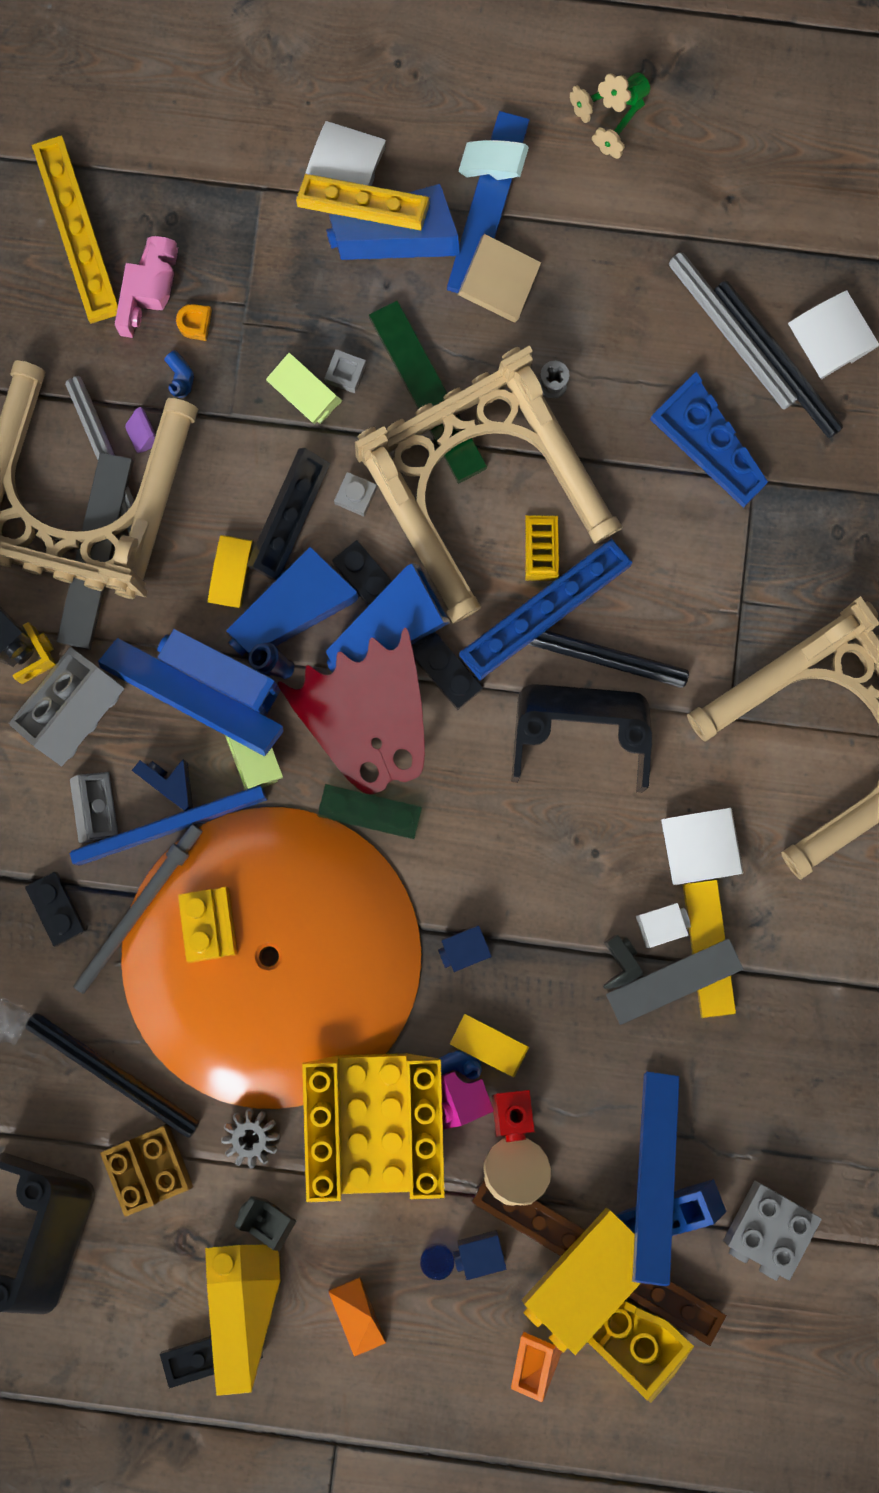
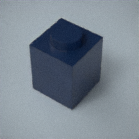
[438,926,492,972]
[453,1230,507,1280]

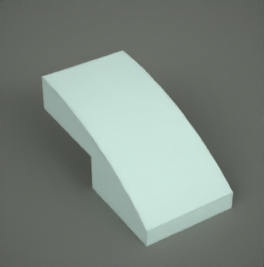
[458,140,529,180]

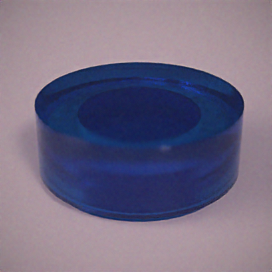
[420,1243,454,1280]

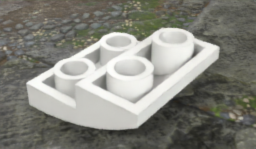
[305,121,386,186]
[788,290,879,379]
[661,808,744,885]

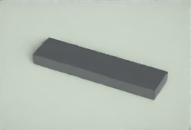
[606,938,744,1025]

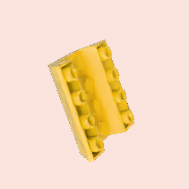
[302,1053,445,1202]

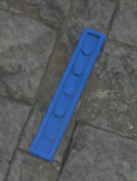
[447,111,529,293]
[459,538,633,680]
[98,638,283,756]
[69,786,267,866]
[632,1072,679,1286]

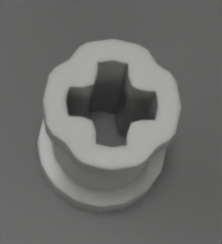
[539,360,570,398]

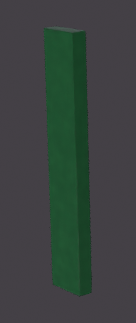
[369,301,487,484]

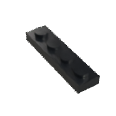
[247,448,330,580]

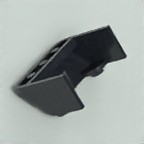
[511,684,652,793]
[0,1152,95,1314]

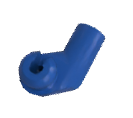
[164,350,194,398]
[439,1049,482,1080]

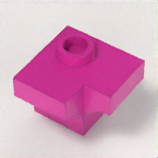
[441,1072,494,1130]

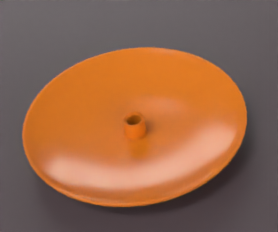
[121,807,421,1109]

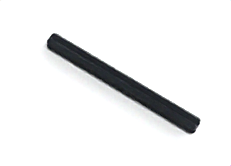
[714,281,843,438]
[502,619,689,688]
[25,1013,199,1138]

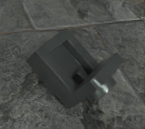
[234,1196,297,1251]

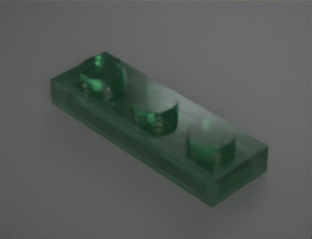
[317,784,422,840]

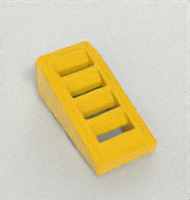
[525,515,559,581]

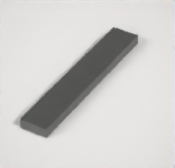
[56,453,134,650]

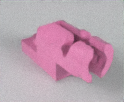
[115,236,179,338]

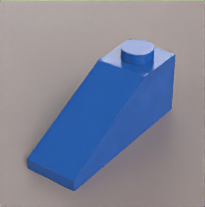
[615,1179,727,1236]

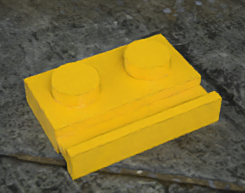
[178,887,237,963]

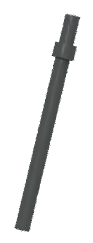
[73,824,203,994]

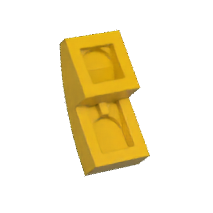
[208,535,253,608]
[450,1014,529,1077]

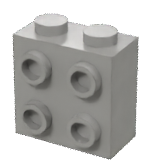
[723,1180,822,1281]

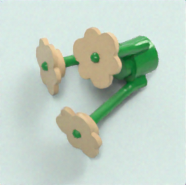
[570,72,650,159]

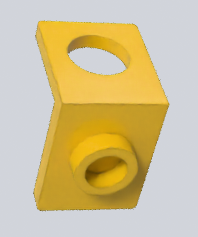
[12,622,56,684]

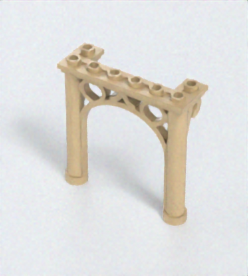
[355,345,623,624]
[0,360,198,599]
[687,596,879,880]

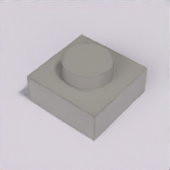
[324,349,366,393]
[334,472,377,517]

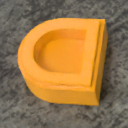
[176,304,212,341]

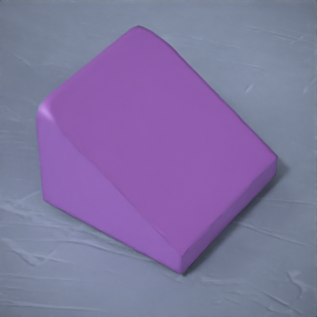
[125,407,156,453]

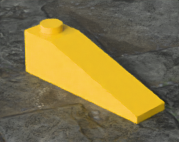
[205,1245,281,1396]
[588,1301,694,1403]

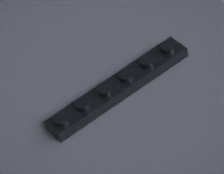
[332,540,483,710]

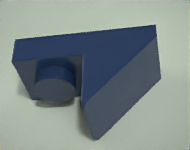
[132,759,193,811]

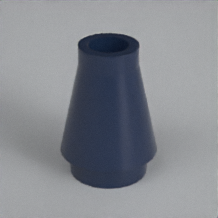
[249,643,295,679]

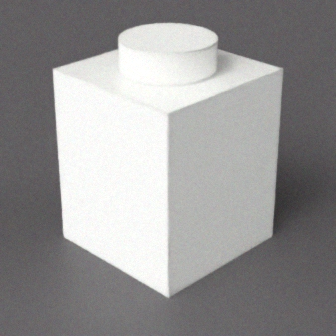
[636,903,691,948]

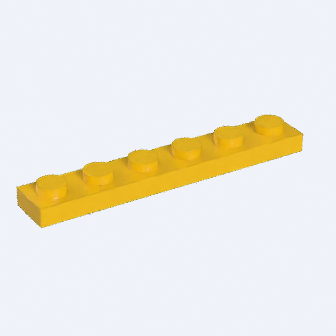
[32,135,118,324]

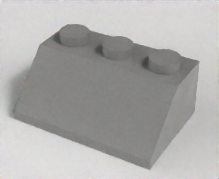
[8,647,124,767]

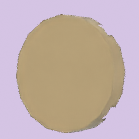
[483,1138,551,1206]

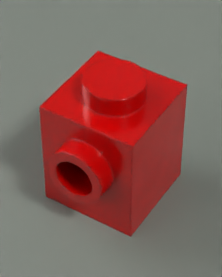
[491,1090,535,1142]

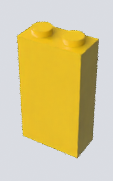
[522,1208,641,1355]

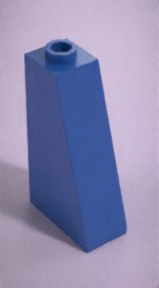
[326,184,460,260]
[226,547,359,656]
[326,563,451,673]
[157,629,280,717]

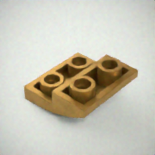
[100,1124,193,1217]

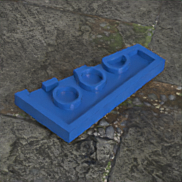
[650,371,768,508]

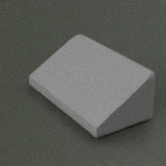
[70,772,118,843]

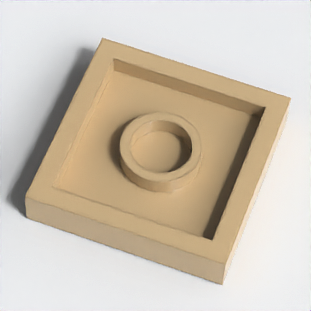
[458,234,541,323]

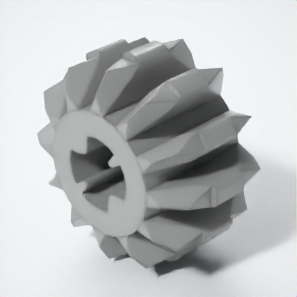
[221,1108,280,1168]

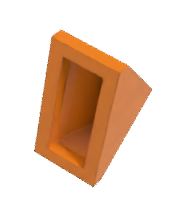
[328,1277,386,1357]
[511,1332,562,1402]

